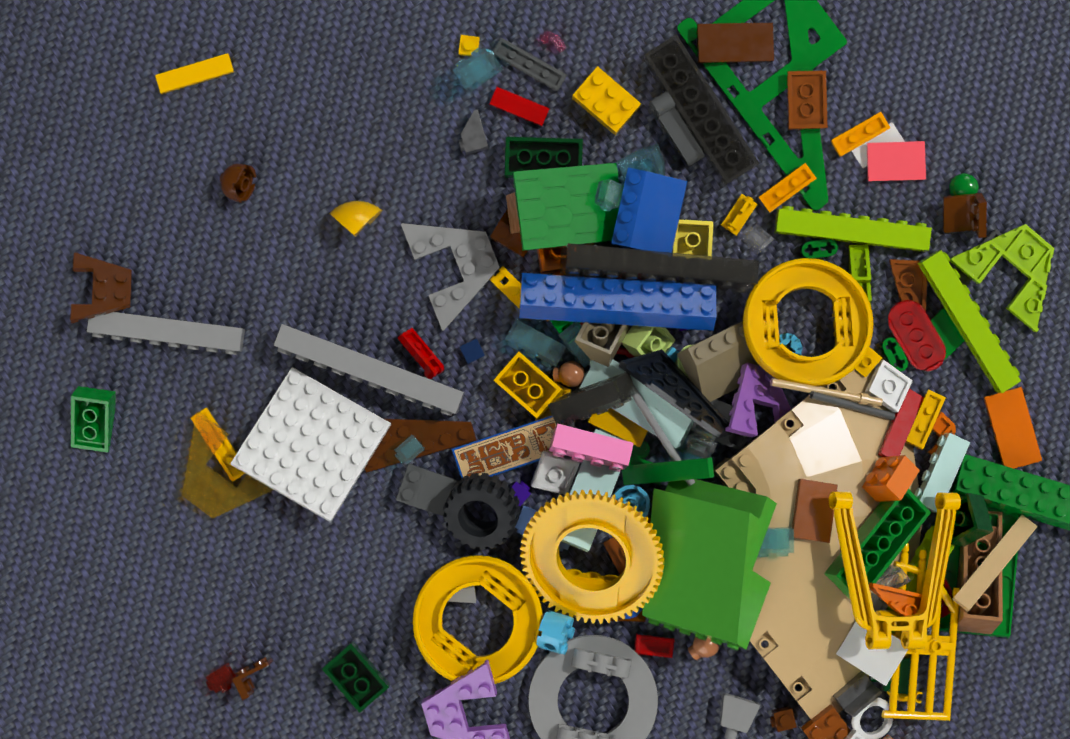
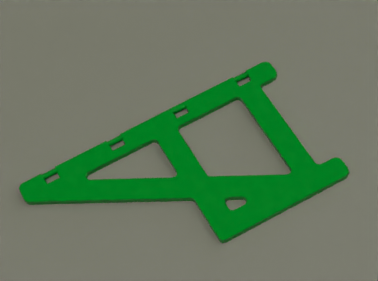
[677,0,847,211]

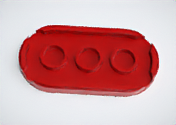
[888,300,946,371]

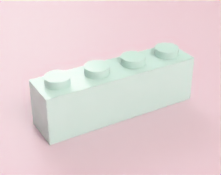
[914,433,970,513]

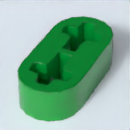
[801,239,838,259]
[881,337,908,372]

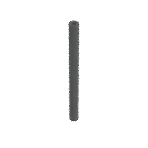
[810,391,895,420]

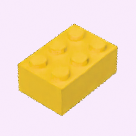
[572,66,641,136]
[494,351,564,419]

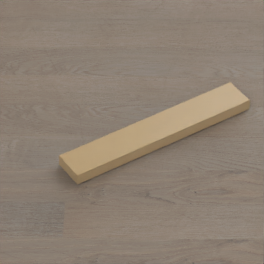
[952,515,1038,612]

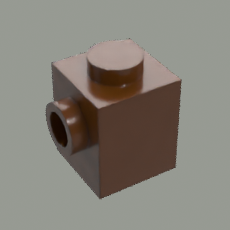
[769,706,797,732]

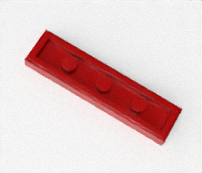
[878,388,924,457]

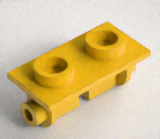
[721,194,757,236]

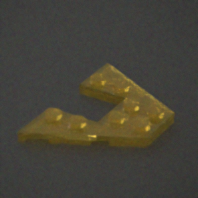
[182,411,273,519]

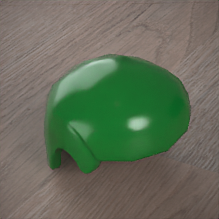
[949,173,979,196]

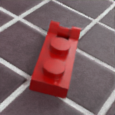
[398,328,444,379]

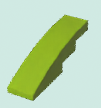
[849,244,872,305]

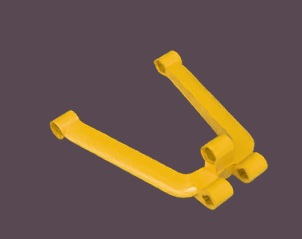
[829,492,961,650]

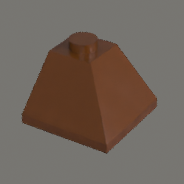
[490,209,528,258]

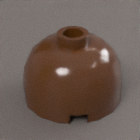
[220,163,256,203]

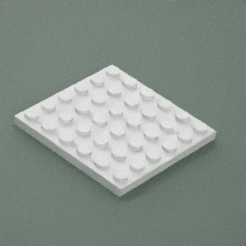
[231,367,391,522]

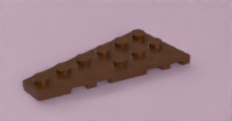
[365,419,477,473]

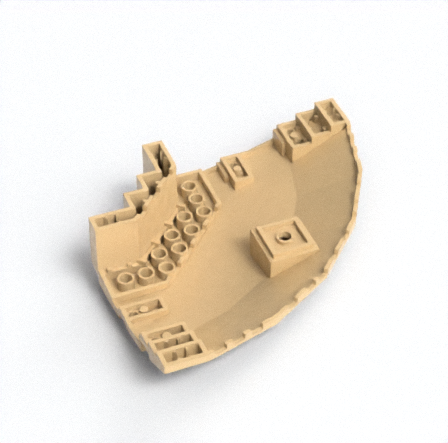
[713,367,922,719]

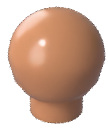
[553,361,585,387]
[688,637,720,660]

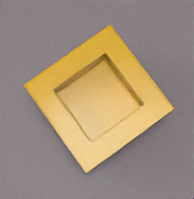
[458,35,480,57]

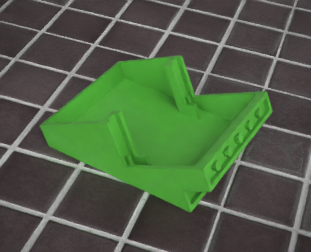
[642,479,777,650]

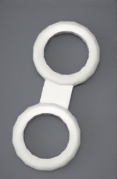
[845,697,893,739]

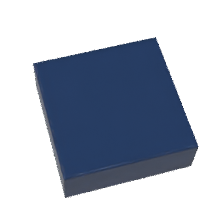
[460,338,485,364]

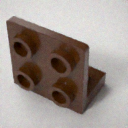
[943,193,987,238]
[232,657,273,700]

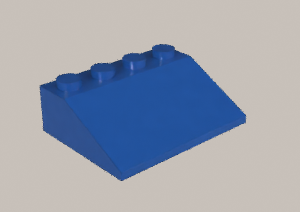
[611,168,688,257]

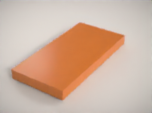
[983,387,1042,468]

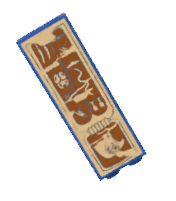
[452,412,570,478]

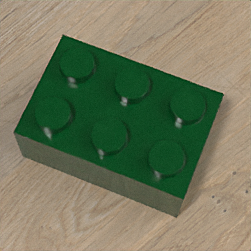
[322,641,390,713]

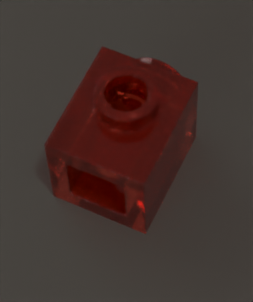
[206,663,236,694]

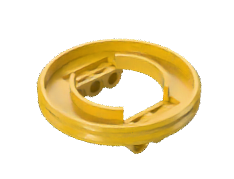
[743,258,873,387]
[413,555,543,684]

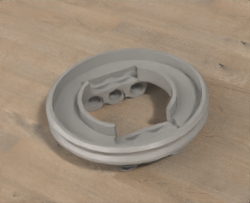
[529,635,658,739]

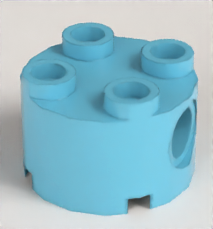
[614,485,650,517]
[537,610,575,655]

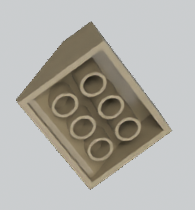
[677,321,759,402]

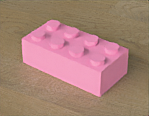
[549,424,634,472]

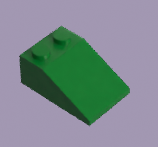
[71,386,116,452]

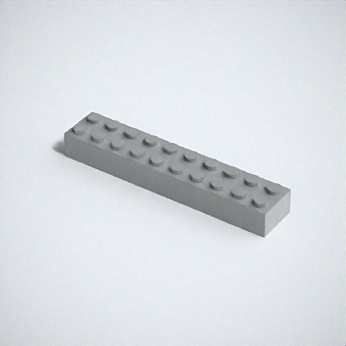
[274,324,465,416]

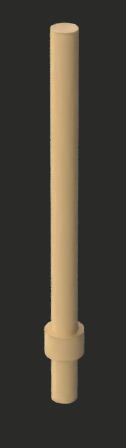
[770,378,883,406]

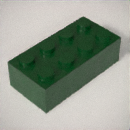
[505,137,583,178]

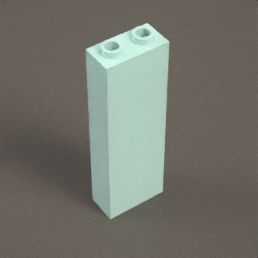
[580,359,695,448]
[561,428,626,552]

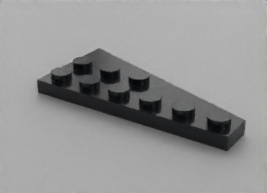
[619,349,732,438]

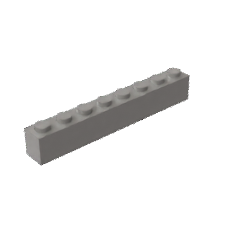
[87,312,245,355]

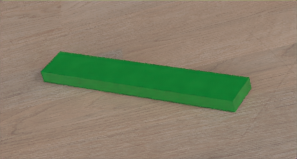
[622,457,714,485]

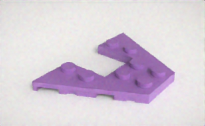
[725,363,793,438]
[421,660,510,739]

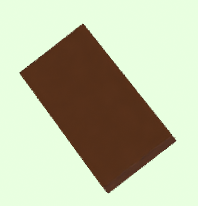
[697,23,774,63]

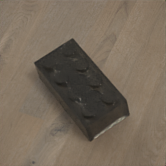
[548,372,637,426]

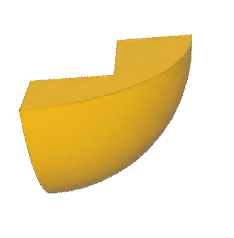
[329,201,383,237]

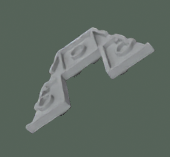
[401,223,500,331]

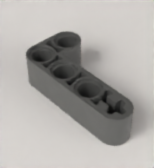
[649,91,705,167]

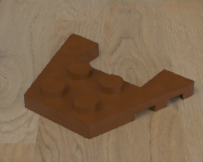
[70,253,132,323]

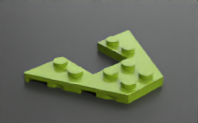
[950,224,1054,332]

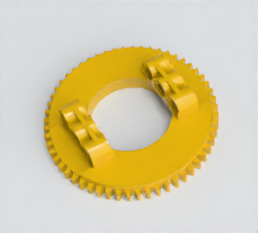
[520,490,665,624]

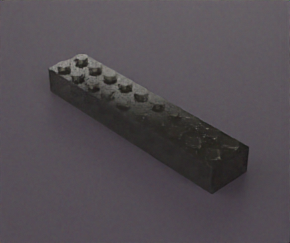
[560,243,759,293]

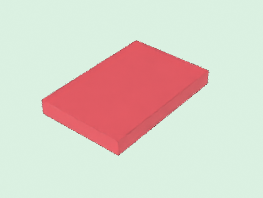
[867,141,926,182]

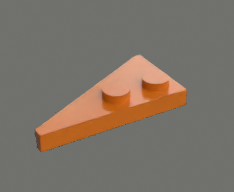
[869,583,922,616]

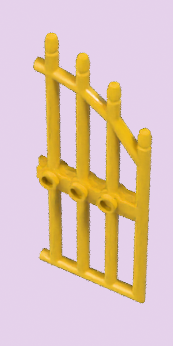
[882,543,960,721]

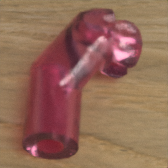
[539,31,567,53]

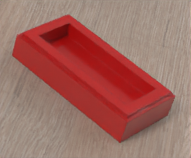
[634,634,674,658]

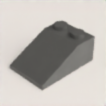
[396,463,459,516]

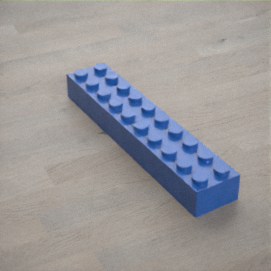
[519,273,716,331]

